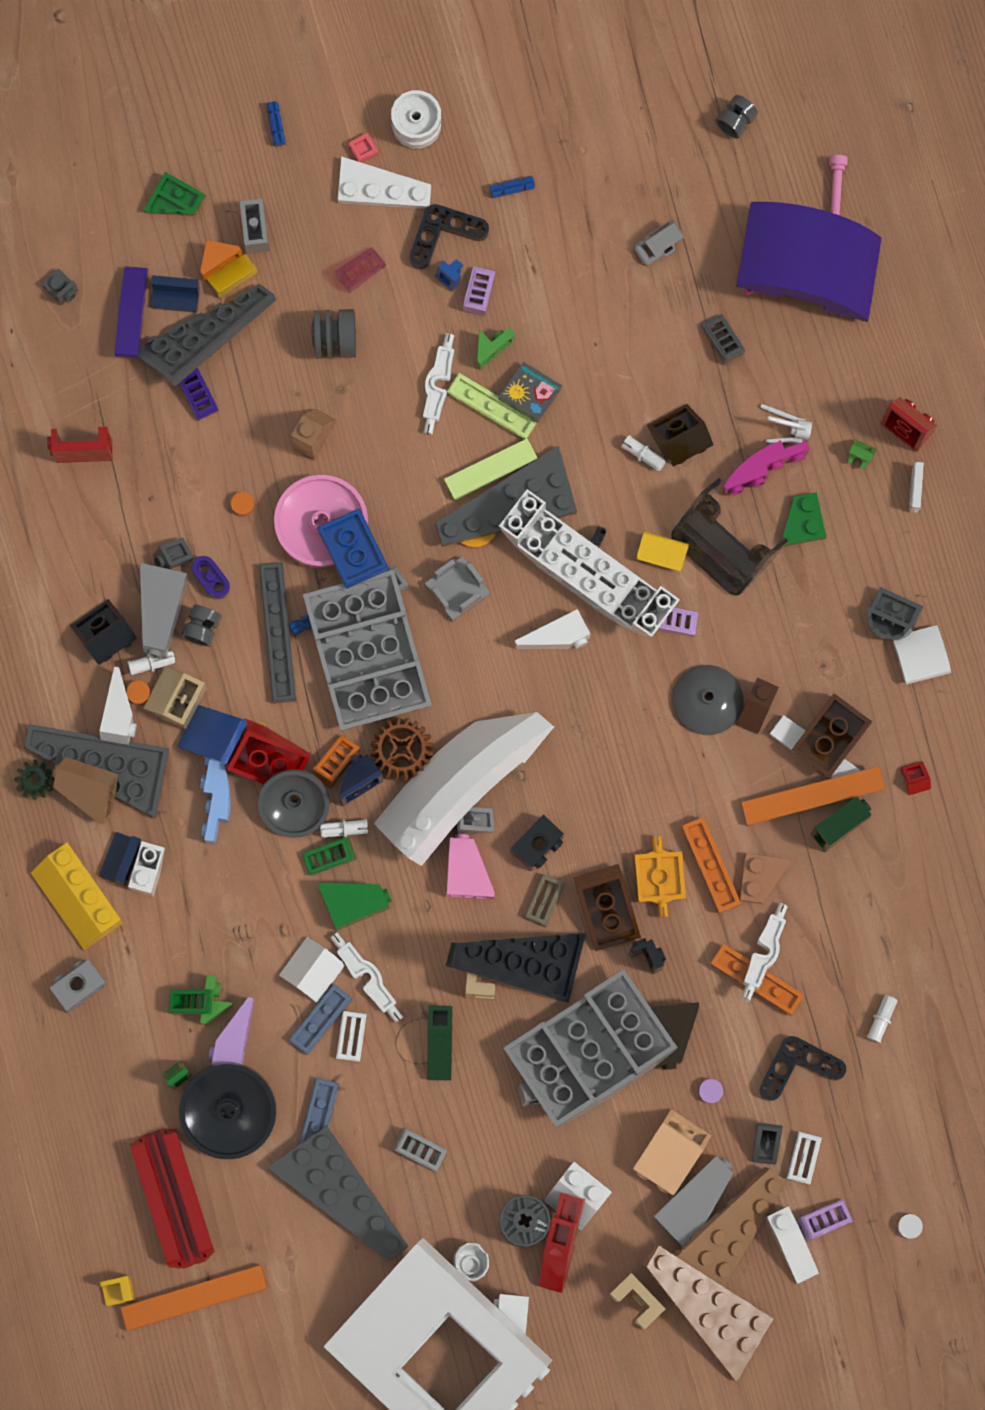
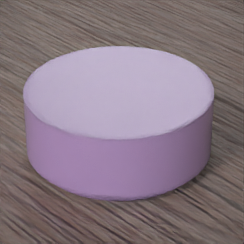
[699,1079,723,1104]

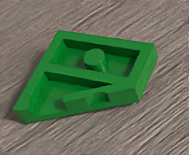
[144,172,206,215]
[781,492,826,547]

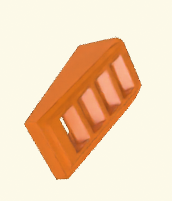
[312,735,360,788]

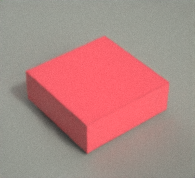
[347,132,379,163]

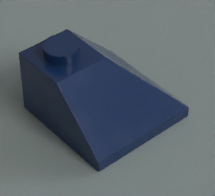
[339,754,383,806]

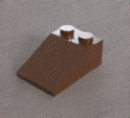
[792,693,872,779]
[573,864,641,951]

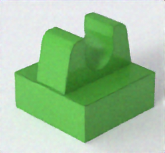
[848,439,877,469]

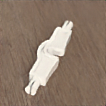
[423,333,455,435]
[741,903,788,1002]
[330,932,403,1023]

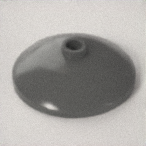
[672,665,743,735]
[258,769,330,838]

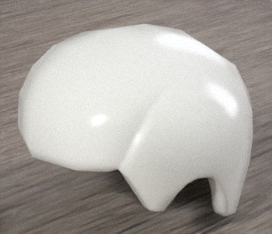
[453,1243,489,1282]

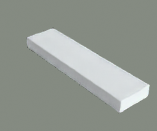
[769,715,860,779]

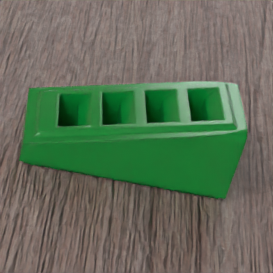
[302,837,357,876]
[168,989,213,1015]
[163,1061,192,1090]

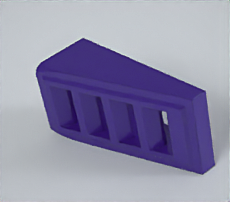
[179,368,219,421]

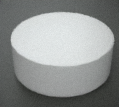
[898,1214,923,1239]

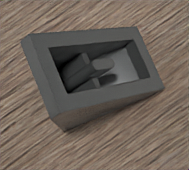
[752,1123,783,1165]

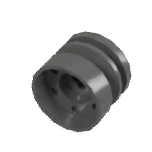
[311,309,356,359]
[499,1195,551,1248]

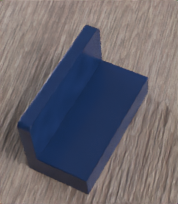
[151,275,200,313]
[99,832,142,886]

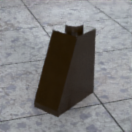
[651,1002,699,1070]

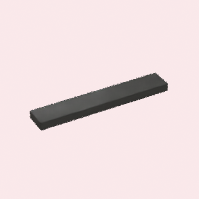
[259,562,296,704]

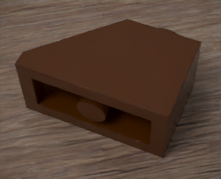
[737,678,779,734]

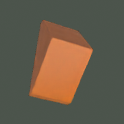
[200,240,242,282]

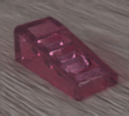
[335,247,386,293]

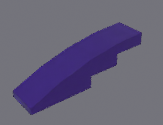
[115,266,148,358]

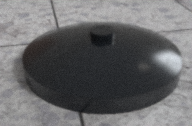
[179,1062,277,1159]

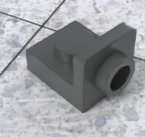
[42,268,78,305]
[153,538,194,569]

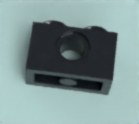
[510,814,564,871]

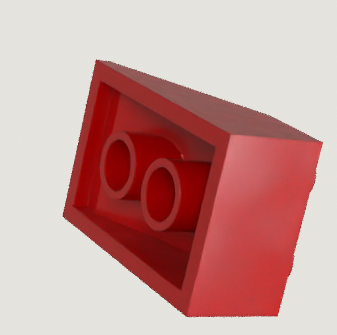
[881,397,937,452]
[225,718,311,784]

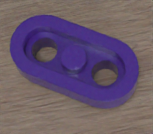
[192,556,230,599]

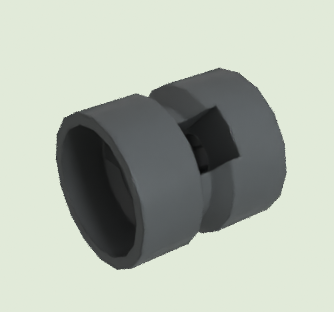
[715,95,758,139]
[182,604,222,647]

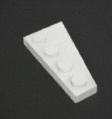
[338,156,431,209]

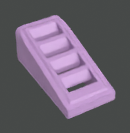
[463,267,496,316]
[657,608,698,636]
[797,1199,853,1242]

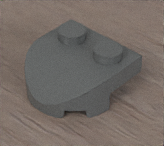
[867,587,923,641]

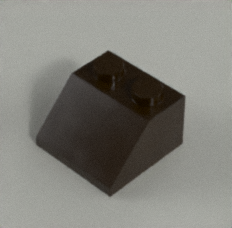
[647,404,714,467]

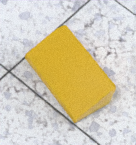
[207,254,258,298]
[636,531,689,571]

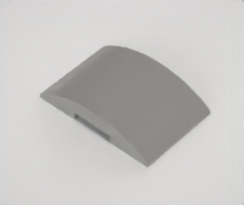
[303,570,432,731]
[503,969,677,1128]

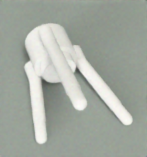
[760,404,812,444]

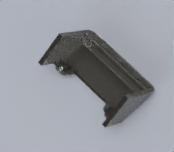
[671,478,788,595]

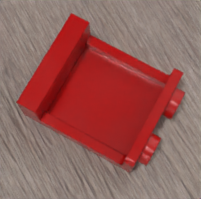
[47,427,113,463]

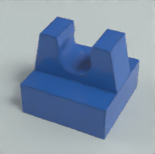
[435,259,463,291]

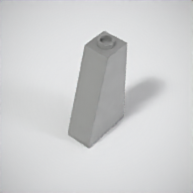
[140,563,188,659]
[653,1156,733,1248]

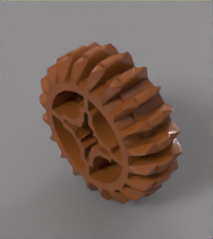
[370,718,434,781]

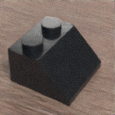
[70,599,137,665]

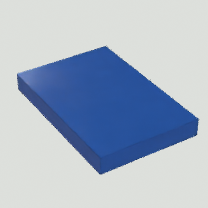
[317,508,389,589]
[177,705,248,765]

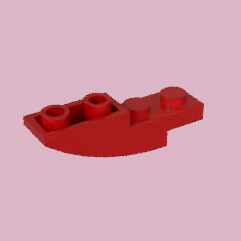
[539,1192,586,1293]

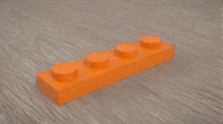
[682,817,741,914]
[710,943,804,1016]

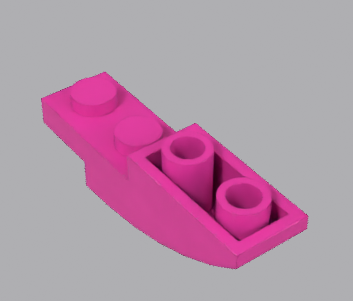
[723,440,809,496]

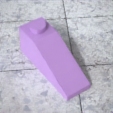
[208,997,254,1065]

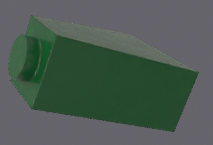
[811,797,872,852]

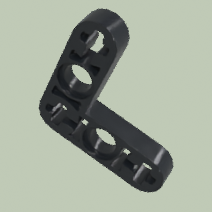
[410,204,489,269]
[759,1036,846,1101]

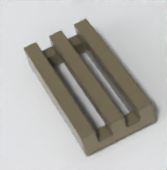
[524,874,564,927]

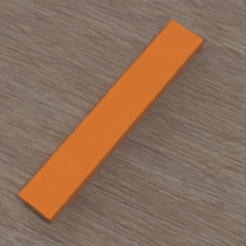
[741,766,885,826]
[120,1265,268,1331]

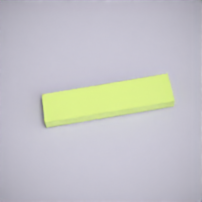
[447,373,537,440]
[444,439,538,501]

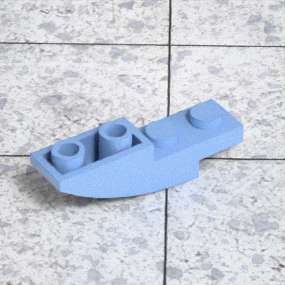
[200,758,231,845]

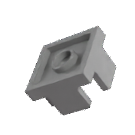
[425,556,490,622]

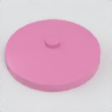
[274,475,368,568]

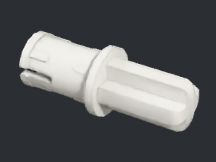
[621,435,666,471]
[127,650,175,676]
[320,819,368,838]
[866,995,897,1043]

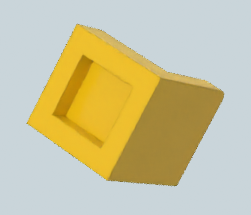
[100,1276,135,1306]

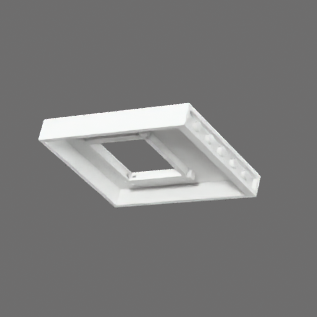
[324,1238,552,1410]

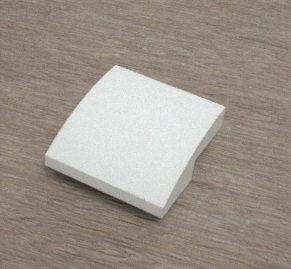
[892,625,951,685]

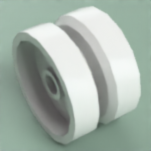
[391,90,441,149]

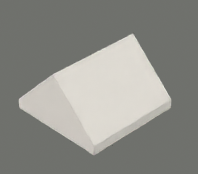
[279,937,345,1004]

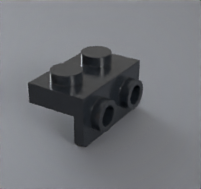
[629,938,666,974]

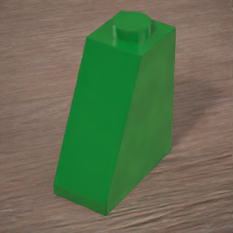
[318,883,392,931]

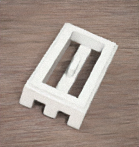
[909,462,924,513]
[336,1011,367,1062]
[786,1131,822,1185]

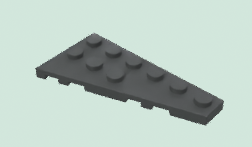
[136,284,276,387]
[436,446,577,547]
[24,724,169,819]
[267,1126,409,1261]

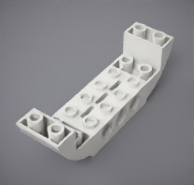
[499,489,680,637]

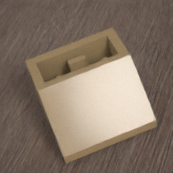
[143,667,207,730]

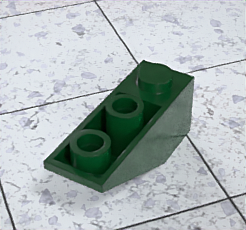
[427,1005,453,1081]

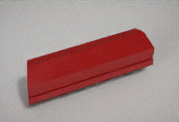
[130,1129,215,1269]

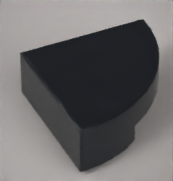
[591,526,607,548]

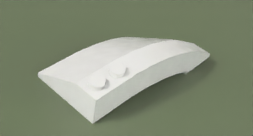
[374,712,554,866]

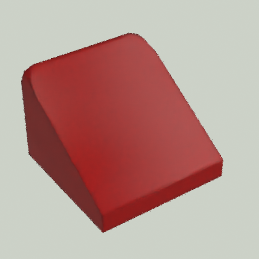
[900,761,931,795]

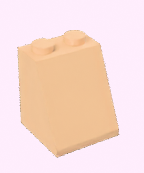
[633,1109,712,1196]

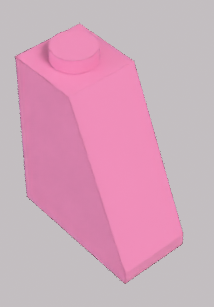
[447,834,495,900]

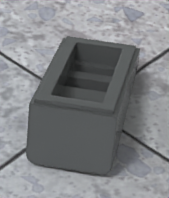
[701,314,745,365]

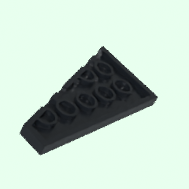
[446,933,586,1003]

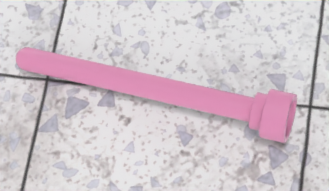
[829,155,848,215]

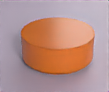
[231,492,255,516]
[126,680,151,705]

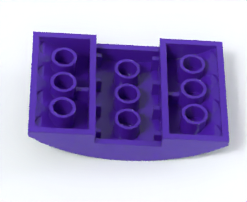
[736,201,882,322]

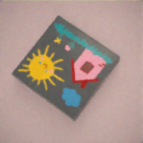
[498,362,562,423]

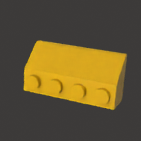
[31,843,123,951]

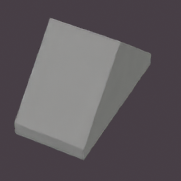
[457,807,494,834]

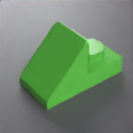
[477,328,515,370]
[200,975,233,1026]

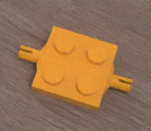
[634,836,686,918]

